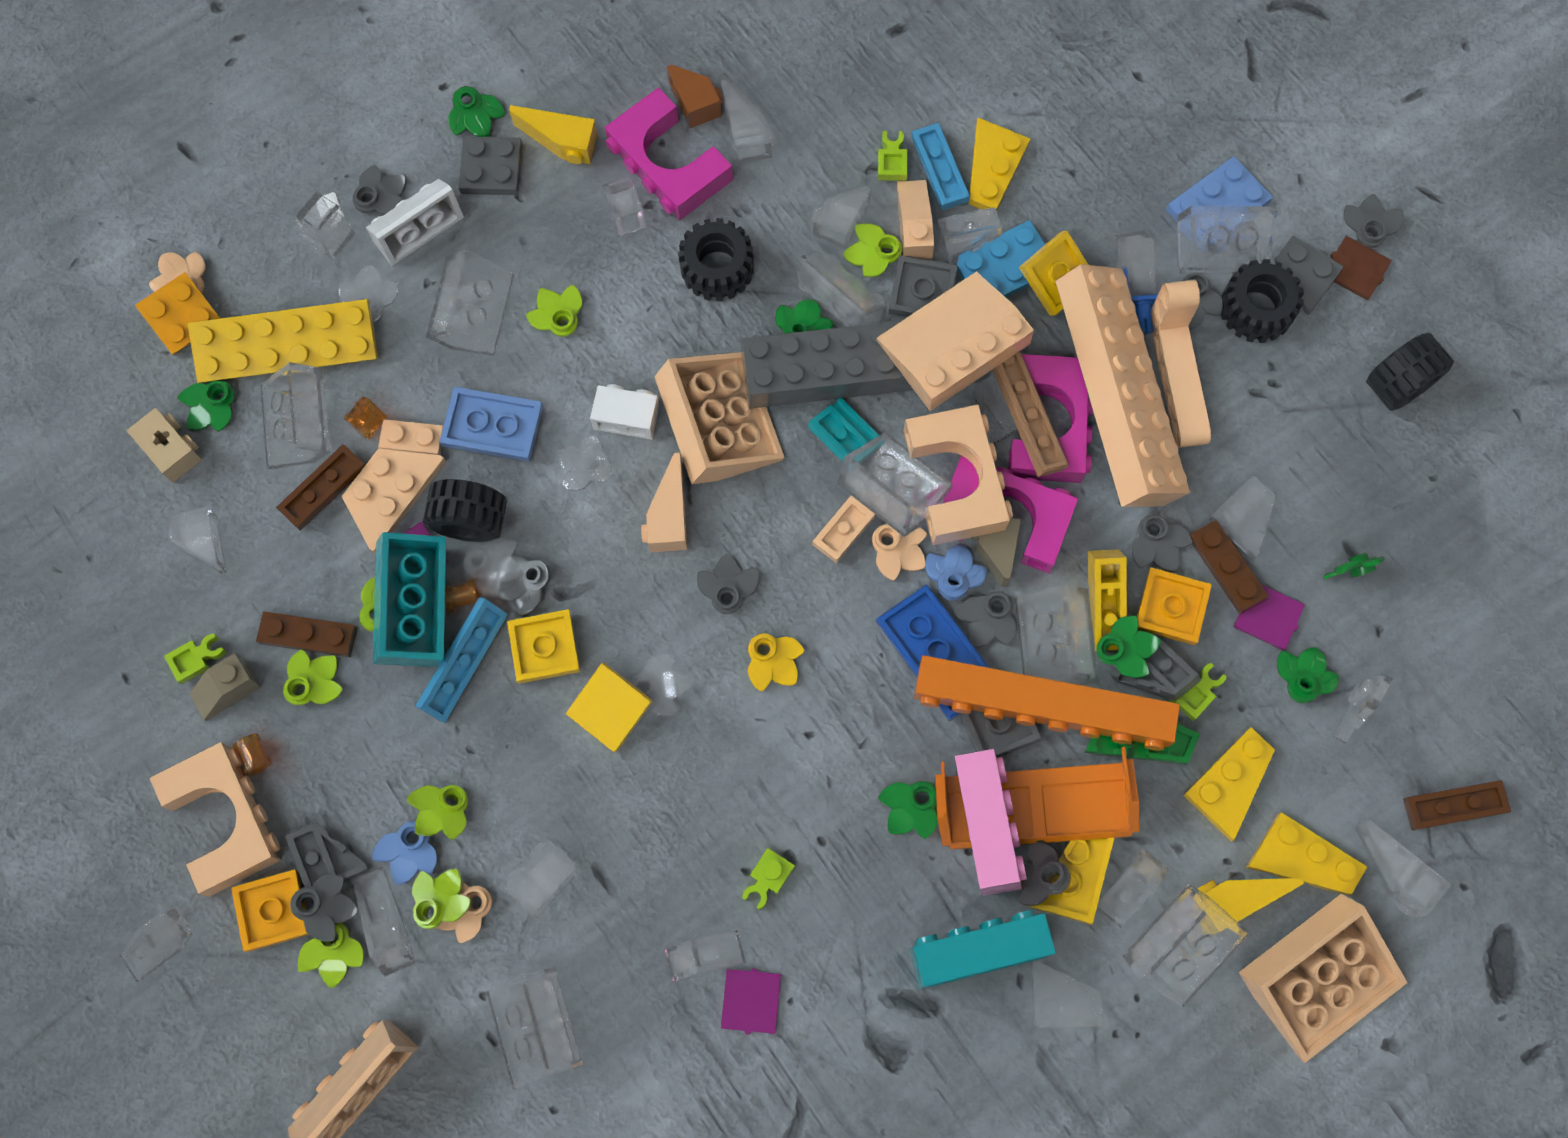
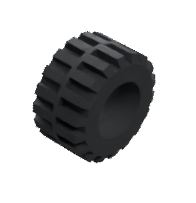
[678,218,754,302]
[1221,259,1304,343]
[1366,332,1454,411]
[422,479,507,542]

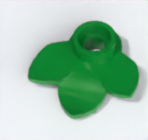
[448,86,505,137]
[775,299,833,334]
[177,381,235,432]
[1323,553,1385,580]
[1096,616,1161,678]
[1277,647,1339,703]
[878,781,938,839]

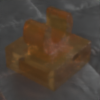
[344,396,387,440]

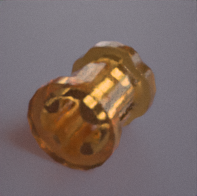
[445,578,480,612]
[232,734,273,776]

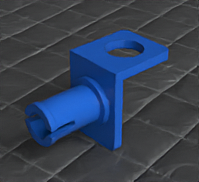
[1122,268,1158,335]

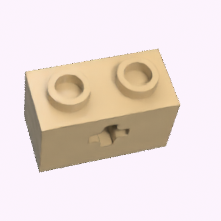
[126,408,202,483]

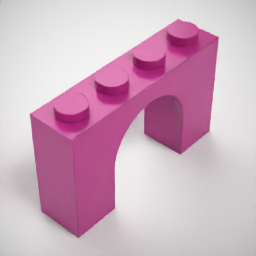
[604,87,733,221]
[1008,354,1093,483]
[943,456,1078,574]

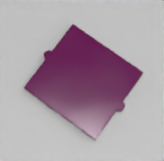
[1233,585,1305,651]
[721,968,781,1035]

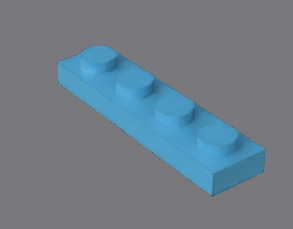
[415,597,508,723]

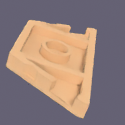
[342,448,446,554]

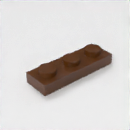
[276,444,365,531]
[1190,520,1269,615]
[256,611,357,658]
[1403,780,1511,831]

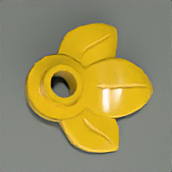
[747,633,804,692]

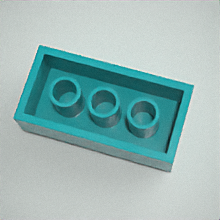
[372,532,446,667]
[909,909,1056,990]

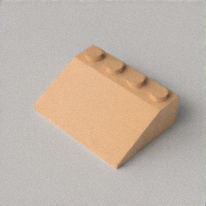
[876,271,1034,411]
[654,352,785,484]
[1239,894,1407,1063]
[288,1020,419,1138]

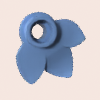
[926,544,987,601]
[372,821,437,885]

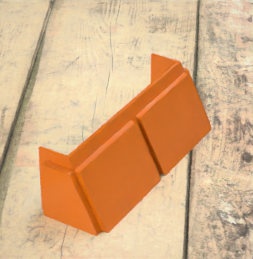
[935,747,1140,850]

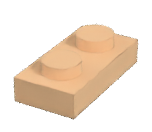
[378,419,443,455]
[812,496,875,564]

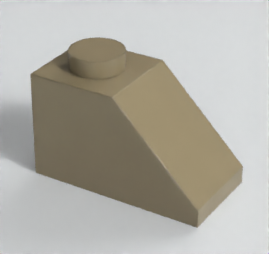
[972,518,1021,587]
[190,653,261,721]

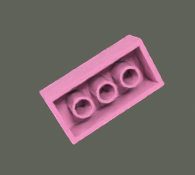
[955,749,1027,896]

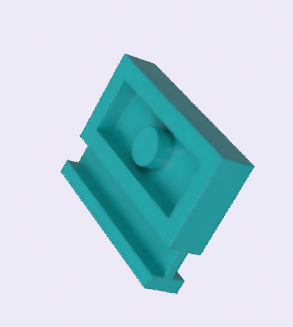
[808,397,883,469]

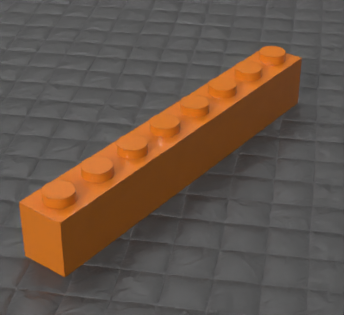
[913,655,1180,751]

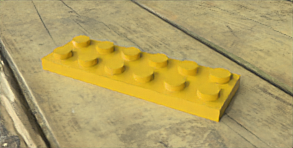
[187,299,378,383]

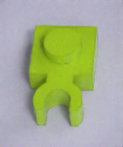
[878,131,907,181]
[164,633,227,685]
[1169,663,1227,721]
[742,848,795,910]

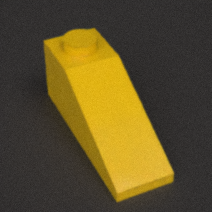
[509,105,598,164]
[1088,549,1127,651]
[1191,878,1304,935]

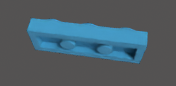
[911,123,970,210]

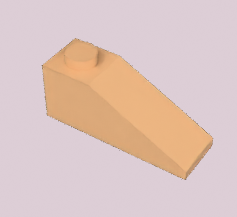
[897,180,934,261]
[641,453,687,553]

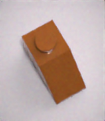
[666,65,724,128]

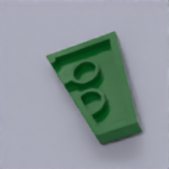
[1084,723,1200,765]

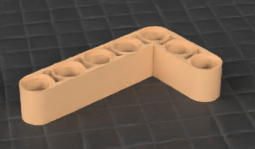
[1151,279,1211,448]

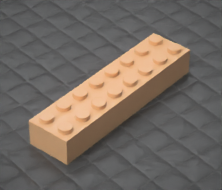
[1056,264,1190,507]

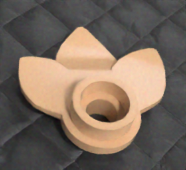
[149,251,206,294]
[872,523,927,581]
[436,881,492,943]

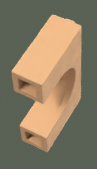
[903,405,1013,545]
[150,742,281,897]

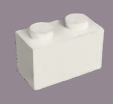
[590,384,660,440]

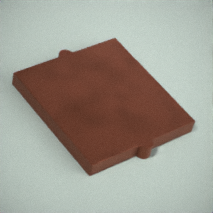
[1330,236,1392,301]

